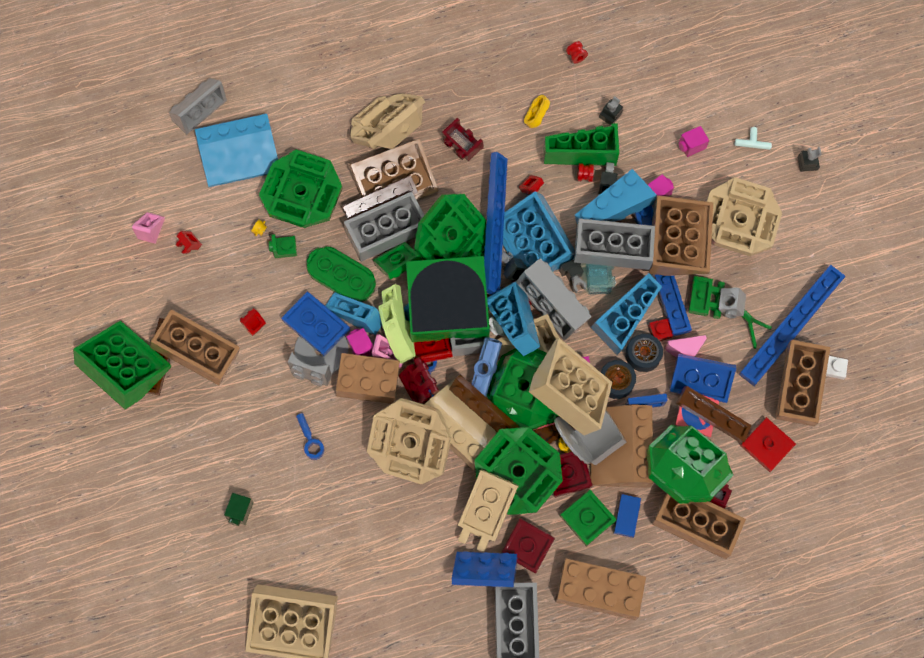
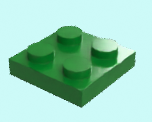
[373,242,422,280]
[560,490,617,547]

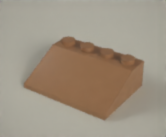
[348,139,439,200]
[649,196,714,276]
[591,405,653,488]

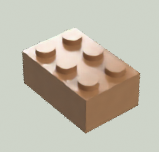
[336,353,400,404]

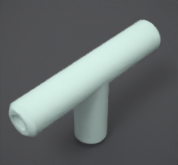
[734,127,772,150]

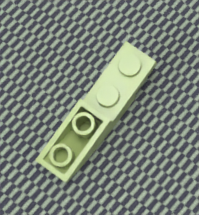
[378,284,416,364]

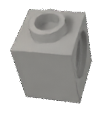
[719,288,746,318]

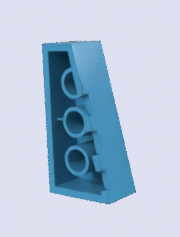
[575,169,657,224]
[591,273,662,355]
[487,282,540,356]

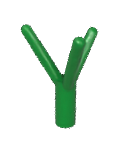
[741,309,772,349]

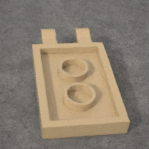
[458,469,519,552]

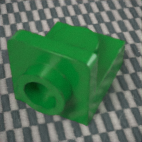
[269,234,297,258]

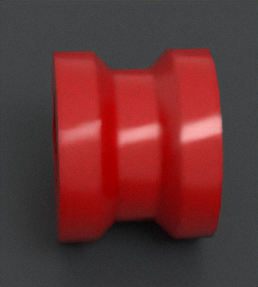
[566,41,588,64]
[577,163,594,182]

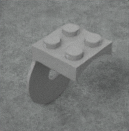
[288,336,349,386]
[554,411,627,465]

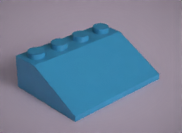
[195,114,278,187]
[503,191,575,272]

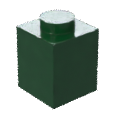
[224,493,254,526]

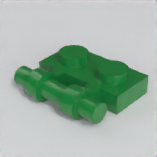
[688,276,725,319]

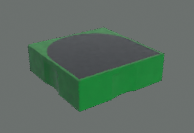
[406,256,490,342]

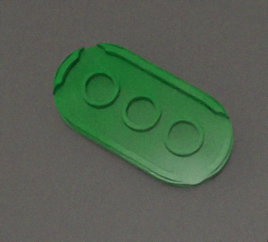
[307,246,376,302]

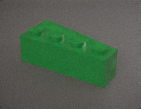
[543,123,620,166]

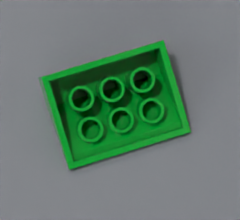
[73,321,171,410]

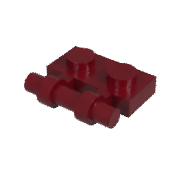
[398,357,439,404]

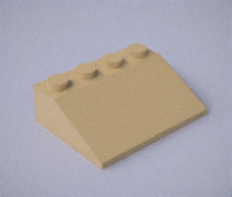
[529,338,612,435]
[425,380,497,471]
[245,584,338,658]

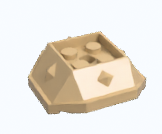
[351,94,425,150]
[707,177,782,256]
[367,398,452,484]

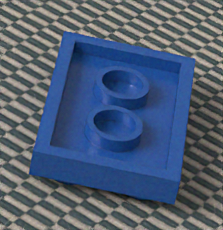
[281,291,350,356]
[670,354,736,403]
[451,551,517,587]

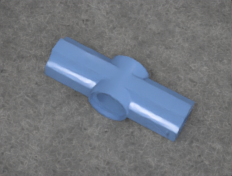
[471,337,502,397]

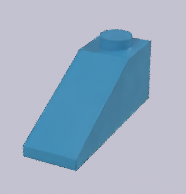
[325,292,382,335]

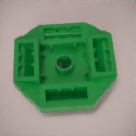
[259,149,343,228]
[414,193,487,260]
[487,348,559,430]
[647,425,734,504]
[474,427,563,515]

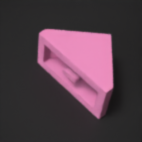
[132,212,165,244]
[372,335,403,367]
[665,335,707,358]

